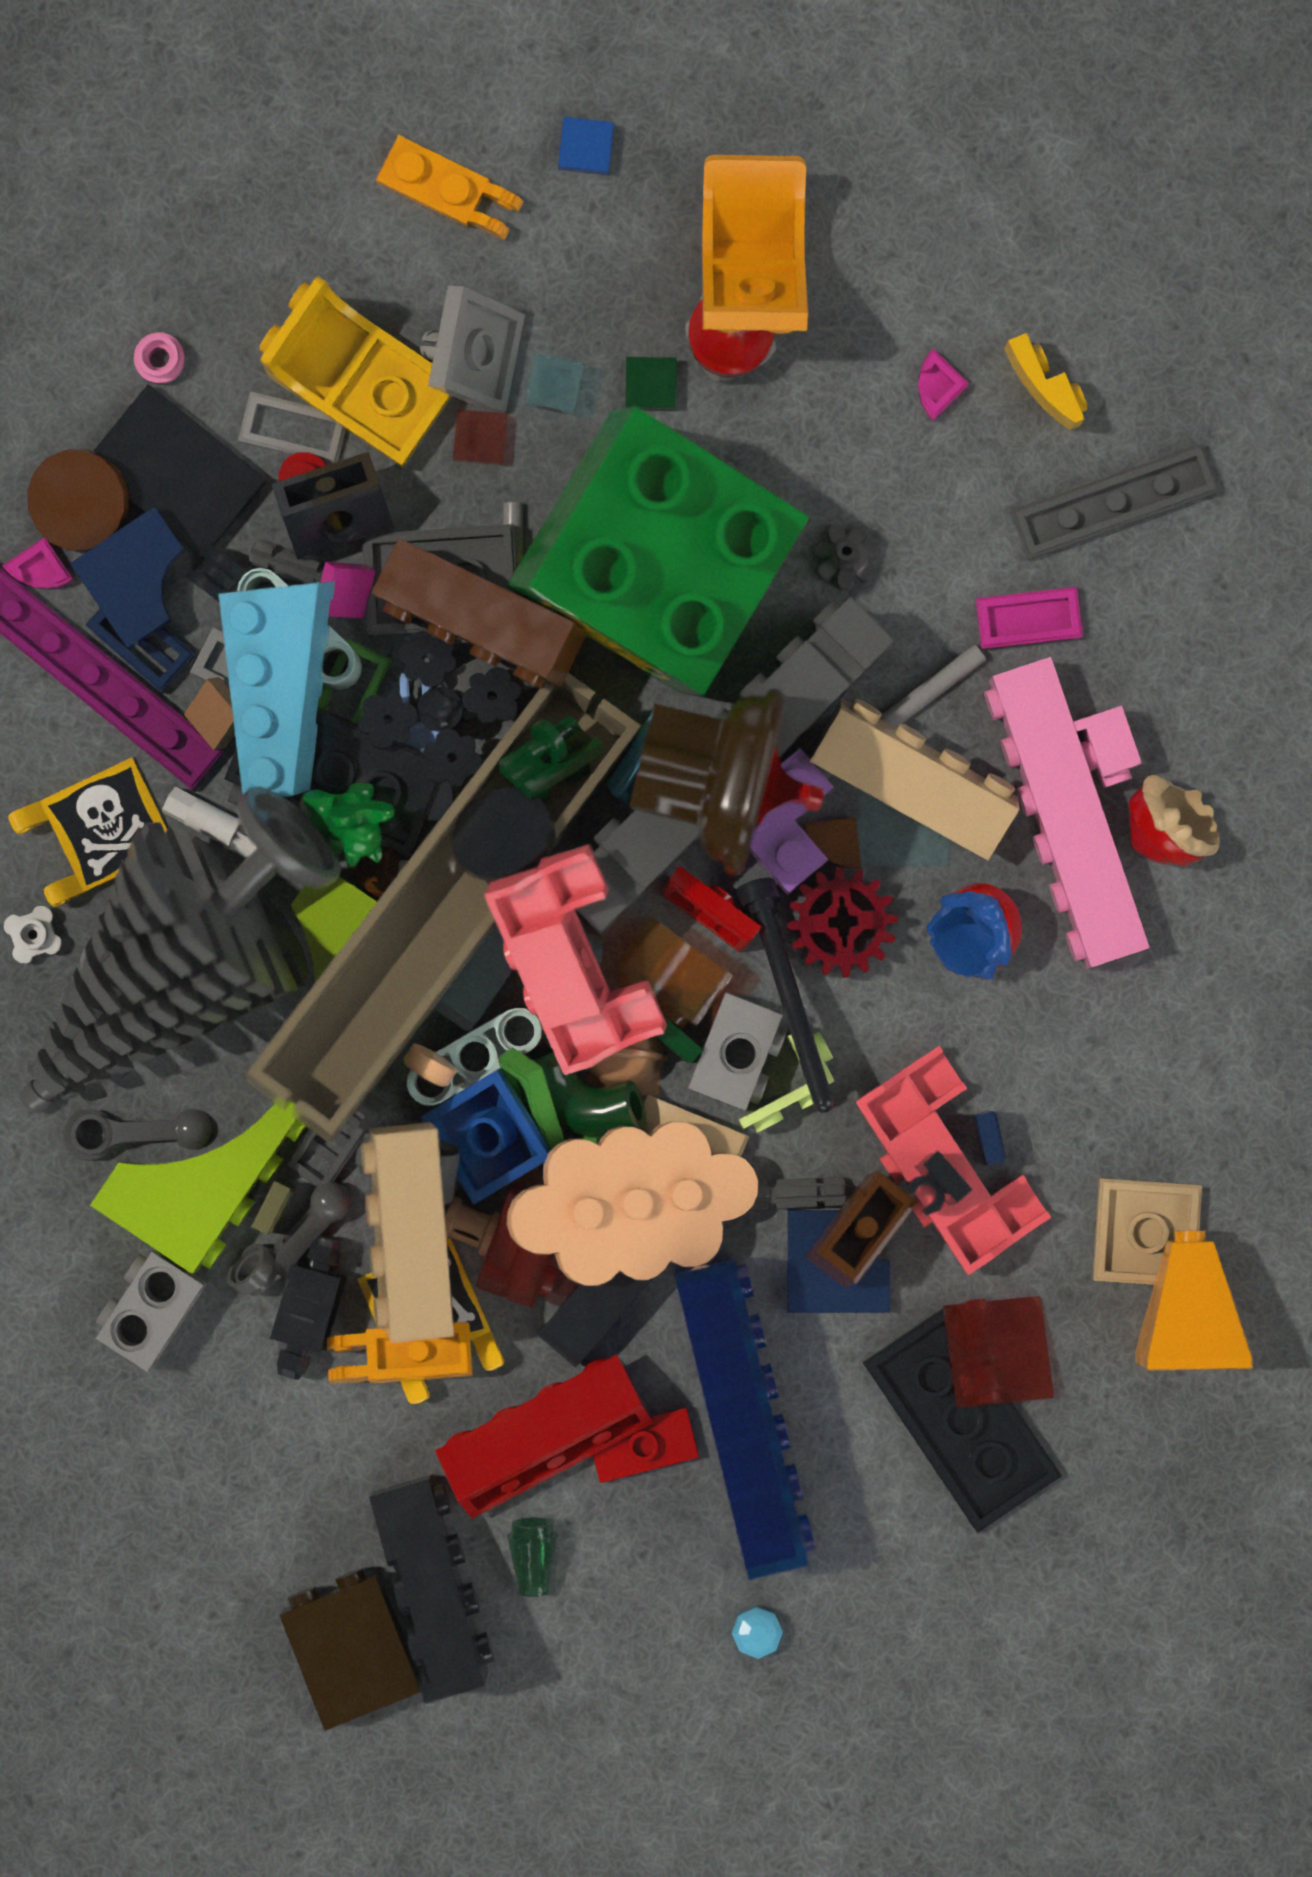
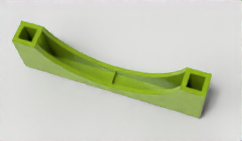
[90,876,377,1274]

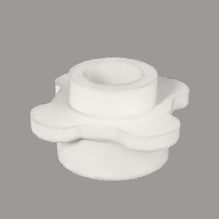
[4,906,62,963]

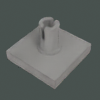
[420,286,525,413]

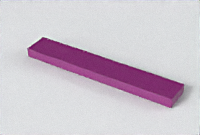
[0,568,225,791]

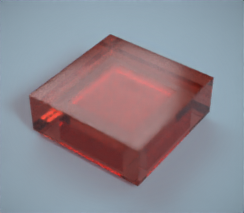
[453,409,508,466]

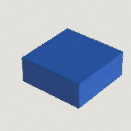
[558,117,614,176]

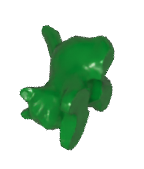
[299,783,395,867]

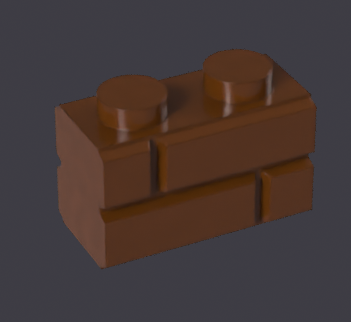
[805,1171,918,1288]

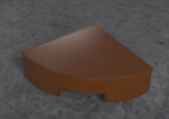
[804,817,862,869]
[347,847,400,900]

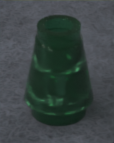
[507,1517,558,1597]

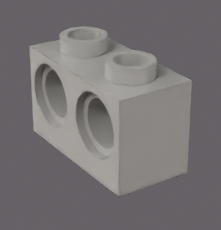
[95,1250,208,1372]

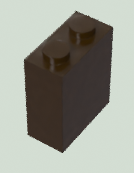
[279,1567,423,1731]

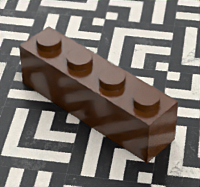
[371,538,588,689]

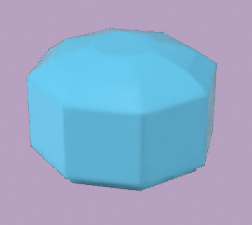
[731,1605,783,1659]

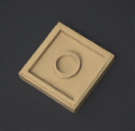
[1092,1178,1202,1285]

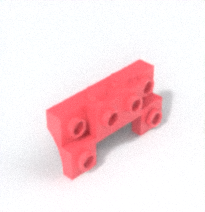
[484,845,667,1075]
[854,1046,1051,1275]

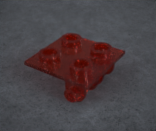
[943,1296,1054,1408]

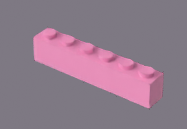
[984,657,1150,969]

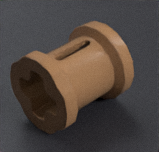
[444,1196,502,1257]

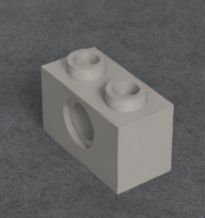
[688,993,788,1111]

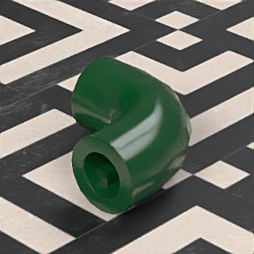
[525,1045,646,1138]

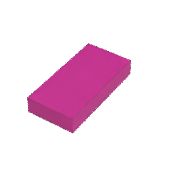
[975,587,1083,650]

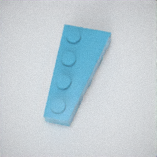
[219,581,335,797]

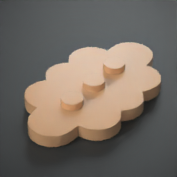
[507,1121,758,1286]

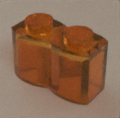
[614,916,733,1029]

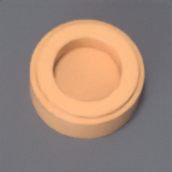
[404,1043,457,1087]

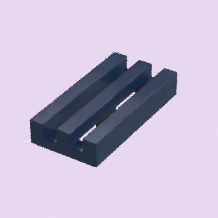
[85,609,196,693]

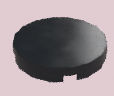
[453,787,556,884]

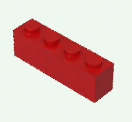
[434,1354,653,1519]

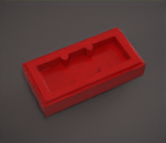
[661,865,761,952]
[593,1407,699,1483]

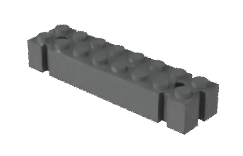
[575,597,895,936]

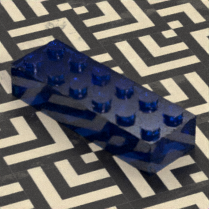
[674,1255,816,1580]

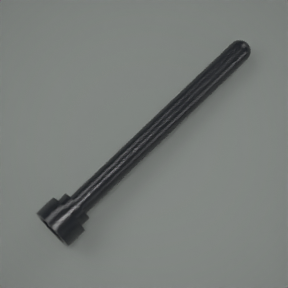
[736,877,834,1113]

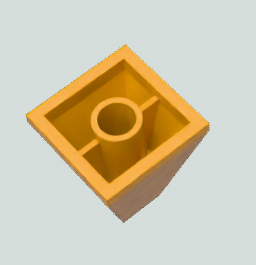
[1135,1230,1252,1370]

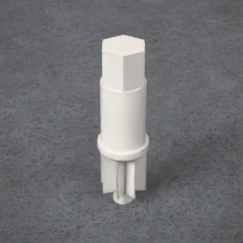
[162,787,257,858]

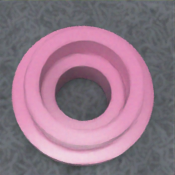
[134,332,185,384]

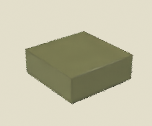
[251,1180,295,1235]

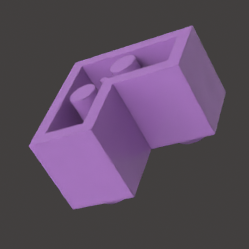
[749,748,834,895]

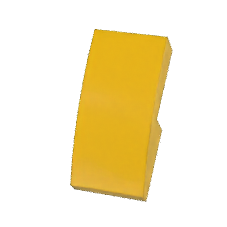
[1004,333,1088,430]

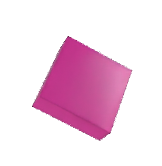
[320,562,376,618]

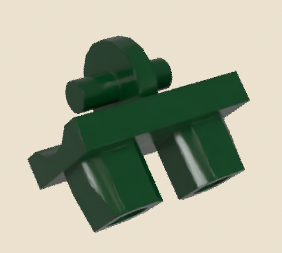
[498,716,604,803]

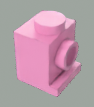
[1073,706,1142,788]

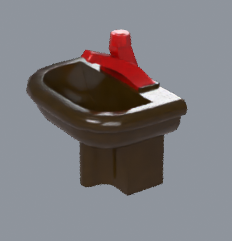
[630,688,824,876]

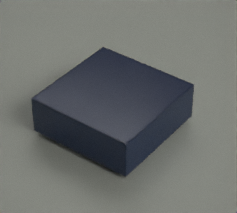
[972,1111,1006,1165]

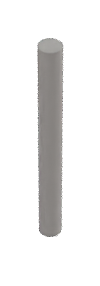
[815,644,986,780]

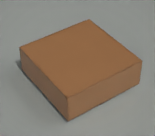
[184,677,235,750]

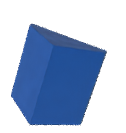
[421,1068,551,1205]

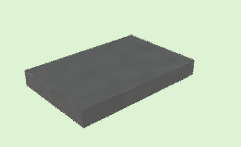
[362,524,519,637]

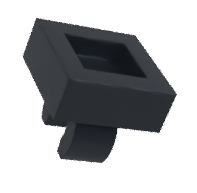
[904,1150,973,1215]

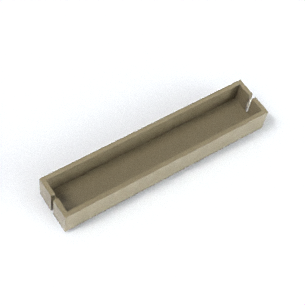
[247,673,641,1144]

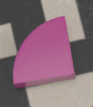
[918,348,969,421]
[2,537,75,589]

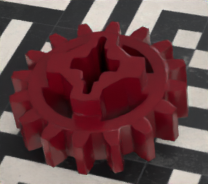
[787,867,898,978]

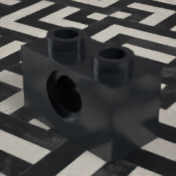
[272,452,394,560]

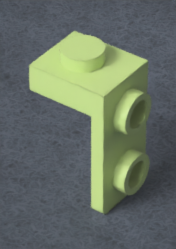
[738,1031,834,1133]

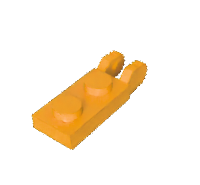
[376,135,524,240]
[327,1322,473,1384]

